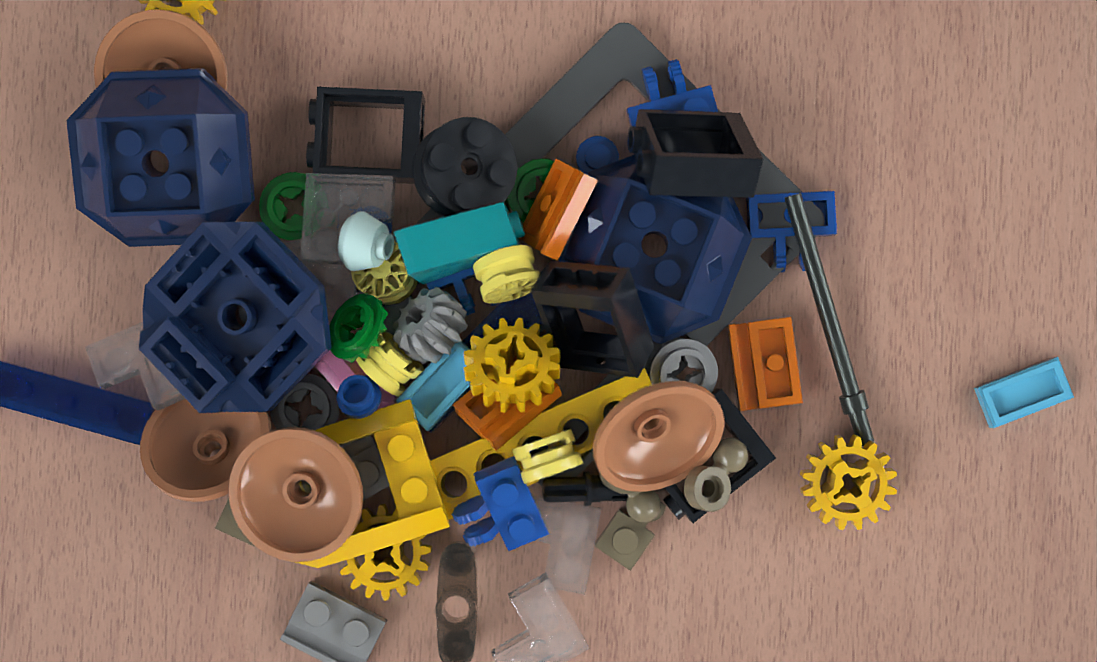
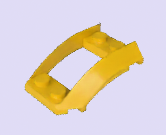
[291,399,450,568]

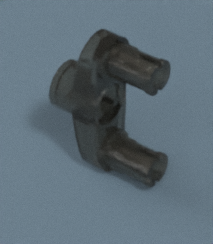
[435,541,478,662]

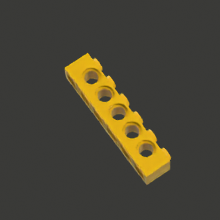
[430,368,652,520]

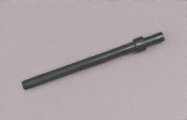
[784,193,874,446]

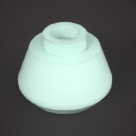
[338,211,394,271]

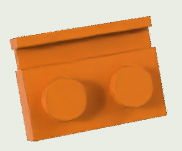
[520,158,598,261]
[727,317,803,411]
[453,356,562,451]

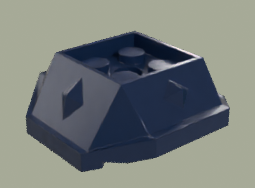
[66,68,255,247]
[558,155,752,345]
[139,222,331,413]

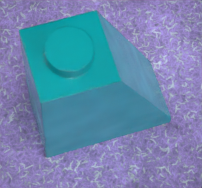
[394,202,526,285]

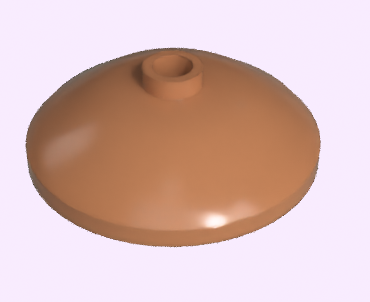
[94,9,228,91]
[593,381,724,492]
[140,390,271,502]
[229,427,363,562]

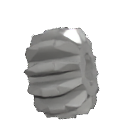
[392,287,468,364]

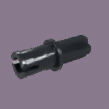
[542,471,628,506]

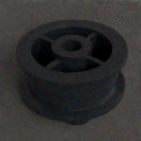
[412,117,517,217]

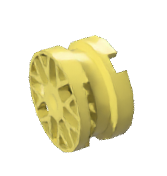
[351,241,418,305]
[473,245,540,304]
[356,331,424,397]
[512,429,583,484]

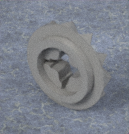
[648,338,718,393]

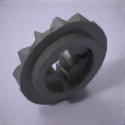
[270,374,340,430]

